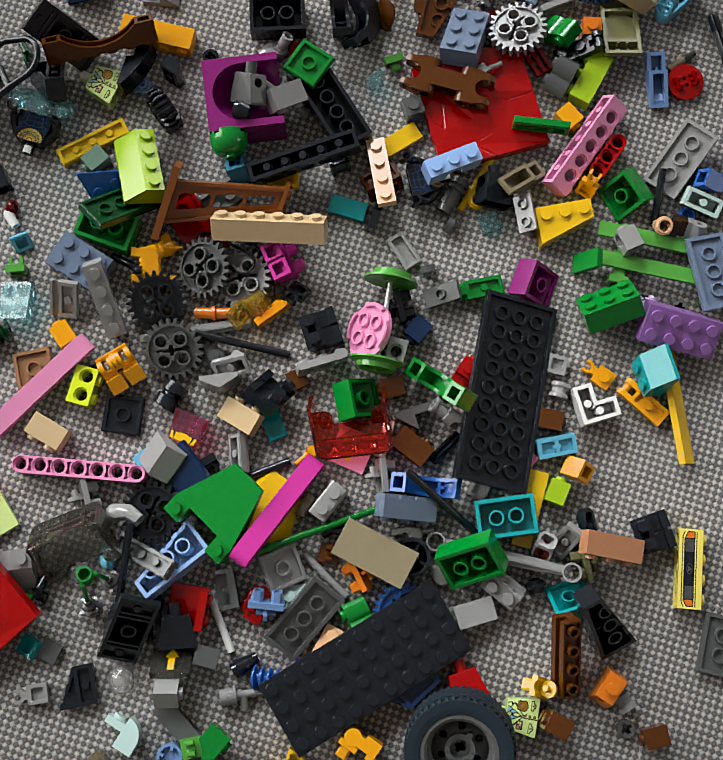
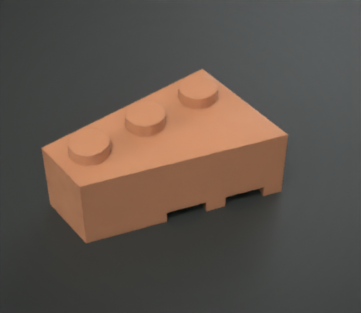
[578,529,645,568]

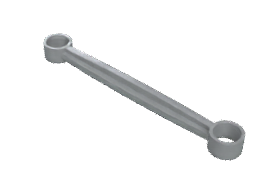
[426,532,582,583]

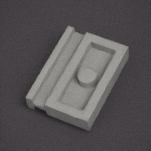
[49,278,79,319]

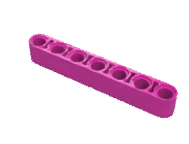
[229,454,325,569]

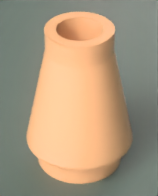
[652,216,673,235]

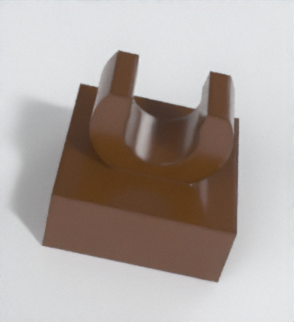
[317,542,338,566]

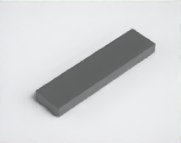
[111,531,178,581]

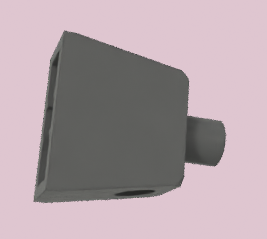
[230,61,266,106]

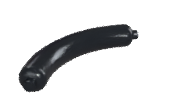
[109,253,142,274]

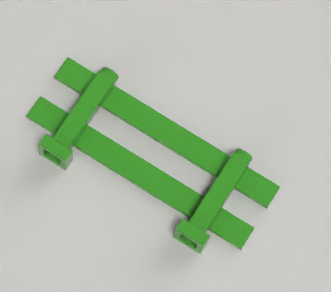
[597,220,701,307]

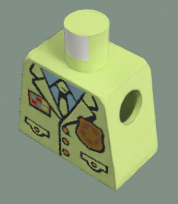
[80,66,121,110]
[502,697,541,738]

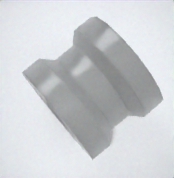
[548,381,571,401]
[614,690,637,715]

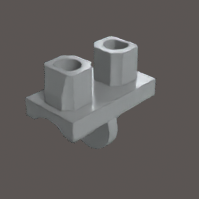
[365,457,396,493]
[68,478,102,516]

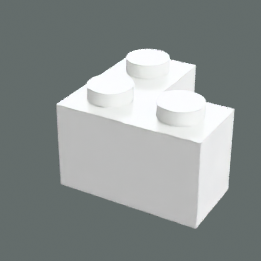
[569,383,622,428]

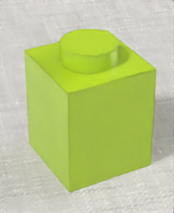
[543,476,571,508]

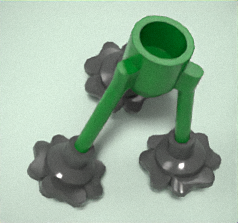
[71,562,119,617]

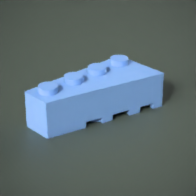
[135,518,209,600]

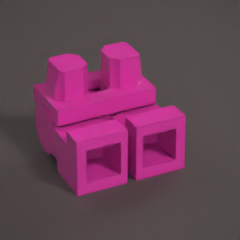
[260,243,307,284]

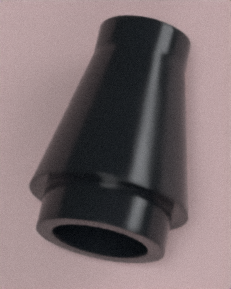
[229,652,260,678]

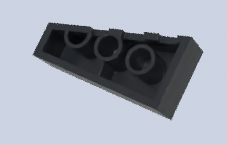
[572,584,636,660]

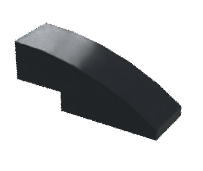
[116,44,157,96]

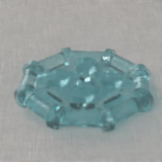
[6,86,78,119]

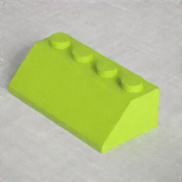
[114,129,165,204]

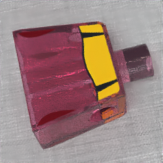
[169,407,212,450]

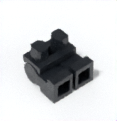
[298,306,344,352]
[241,369,296,416]
[629,509,678,555]

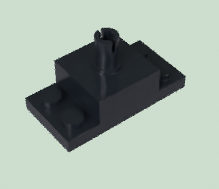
[21,0,100,72]
[97,593,161,664]

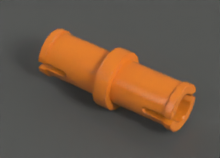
[195,306,234,321]

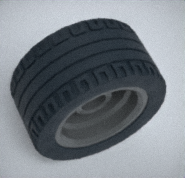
[403,685,516,760]

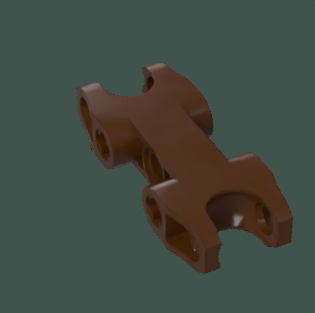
[399,54,496,110]

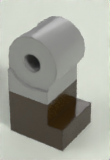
[669,214,707,238]

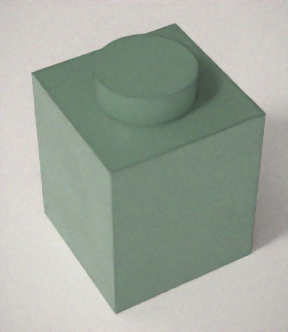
[80,143,113,173]

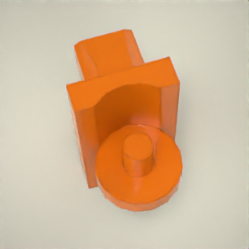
[341,562,374,594]

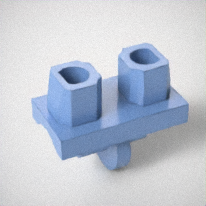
[247,587,286,622]

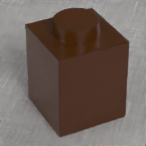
[376,375,406,402]
[537,408,567,433]
[637,723,672,751]

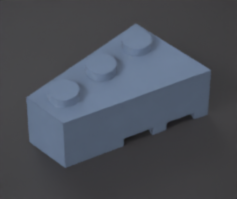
[374,492,438,526]

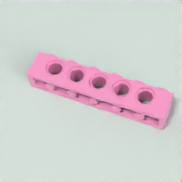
[541,95,628,197]

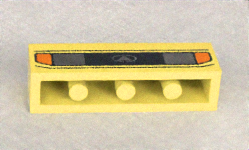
[672,528,706,610]

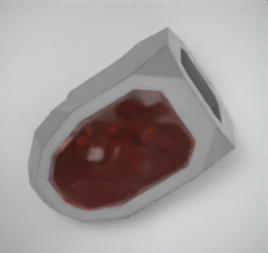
[531,531,558,561]

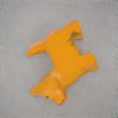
[131,233,184,284]

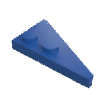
[76,169,121,198]

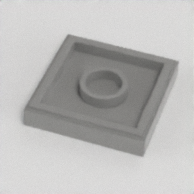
[257,542,308,594]

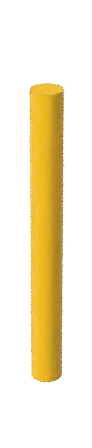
[457,160,495,213]

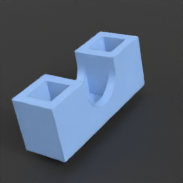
[421,142,483,186]

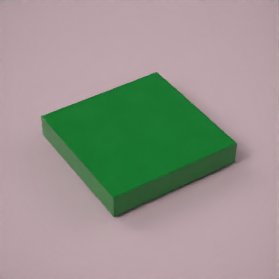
[283,39,335,90]

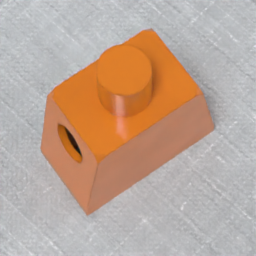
[587,665,628,708]

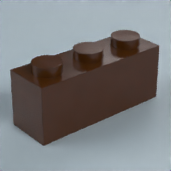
[537,706,576,742]

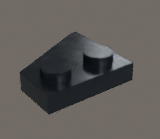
[60,663,100,711]

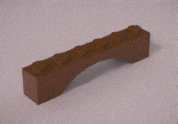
[41,13,158,66]

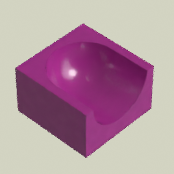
[201,52,287,144]

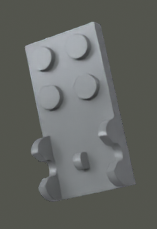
[643,117,719,200]

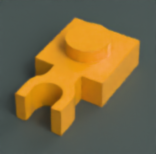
[575,169,602,199]
[580,359,617,392]

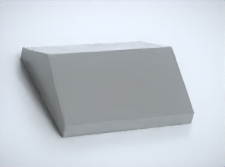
[199,371,242,394]
[139,430,188,484]

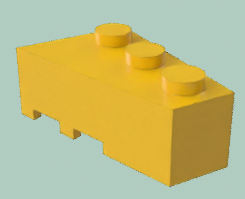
[534,198,594,250]

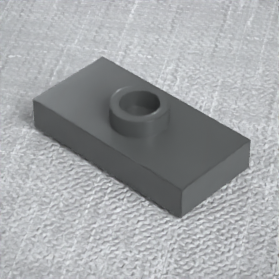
[422,280,463,309]

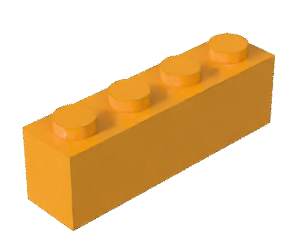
[119,13,197,57]

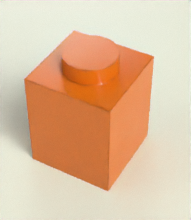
[580,17,602,44]

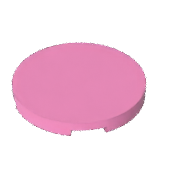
[346,302,392,355]

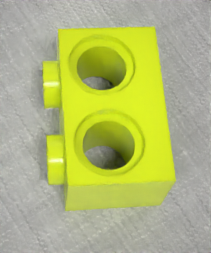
[65,364,104,409]

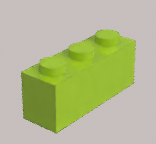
[566,52,614,111]

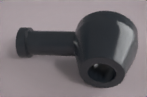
[232,100,254,120]

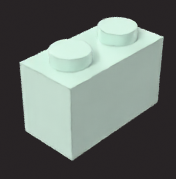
[678,186,723,219]

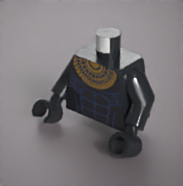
[7,99,66,156]
[399,150,451,208]

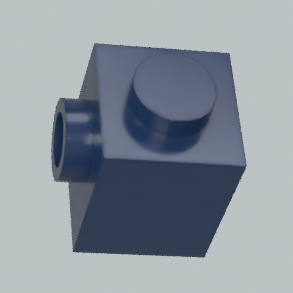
[403,314,433,347]

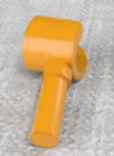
[294,445,320,466]

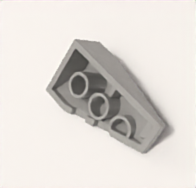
[0,548,39,590]

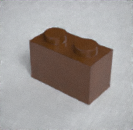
[390,425,435,469]

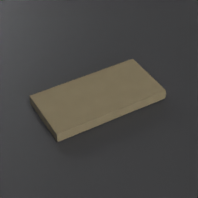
[331,518,420,590]

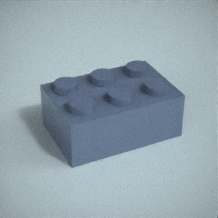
[440,8,490,68]
[45,231,117,293]

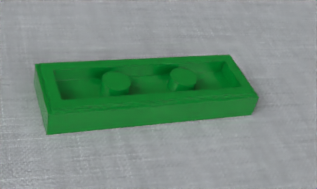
[512,115,571,135]

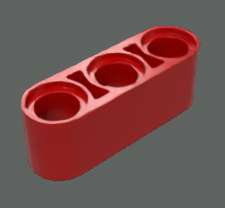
[586,134,627,184]

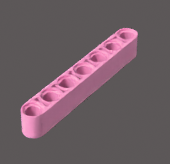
[0,333,96,438]
[12,455,148,484]

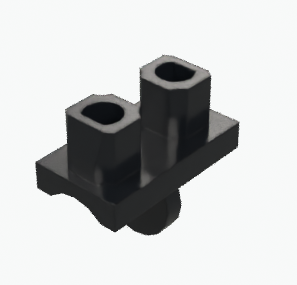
[388,288,416,325]

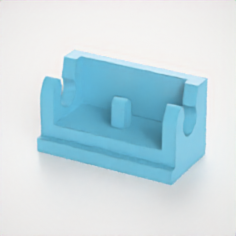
[535,431,578,460]

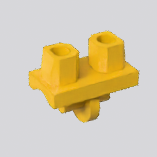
[521,675,558,701]

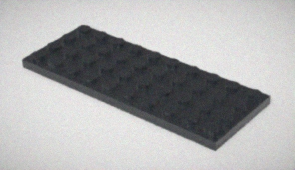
[452,289,557,495]
[258,580,472,758]

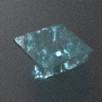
[0,281,36,322]

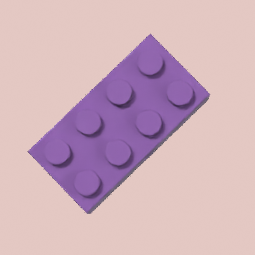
[633,299,723,360]

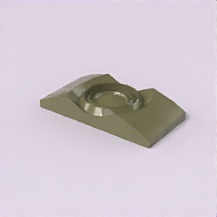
[599,0,643,56]

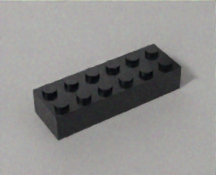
[282,43,372,146]

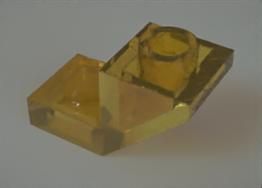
[226,289,271,329]

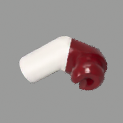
[3,200,20,229]

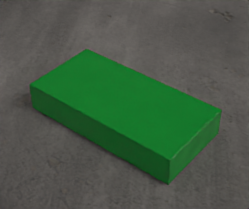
[572,247,603,275]

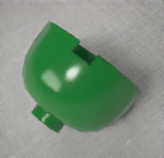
[210,126,248,161]

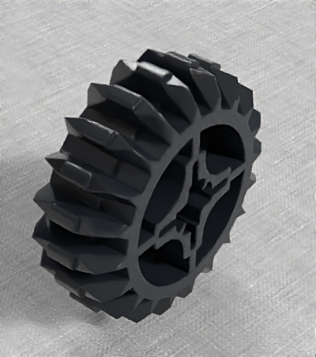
[143,85,183,135]

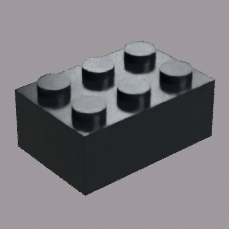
[249,0,306,41]

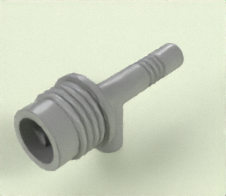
[218,685,263,711]

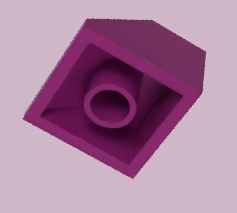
[508,258,559,307]

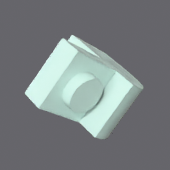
[104,712,142,757]

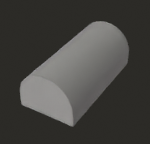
[228,433,250,473]

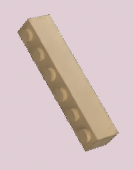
[210,210,328,245]

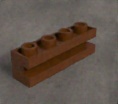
[551,612,582,700]

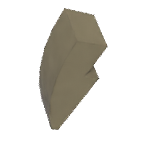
[497,160,546,195]

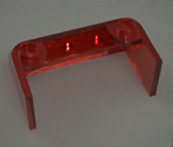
[307,386,393,460]

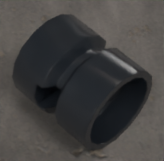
[153,378,188,414]

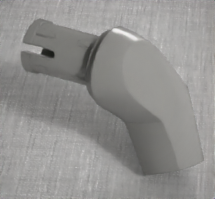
[259,31,294,60]
[103,504,144,526]

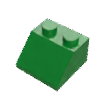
[597,167,655,222]
[332,378,382,422]

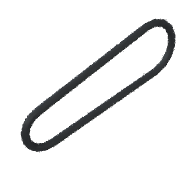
[196,231,256,275]

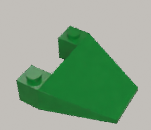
[163,463,264,564]

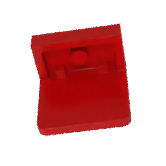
[168,582,213,632]

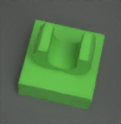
[383,52,404,73]
[5,256,29,277]
[180,735,202,760]

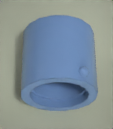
[156,740,183,760]

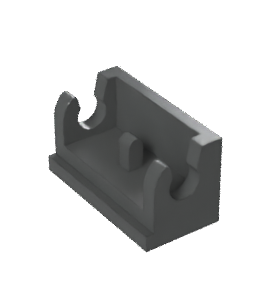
[213,568,241,611]

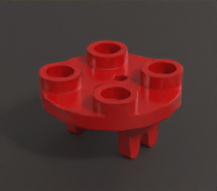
[668,64,704,101]

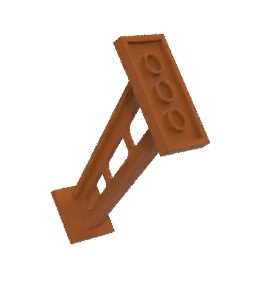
[151,160,293,241]

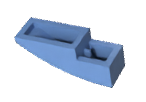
[643,51,669,109]

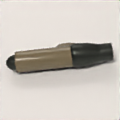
[666,50,696,73]

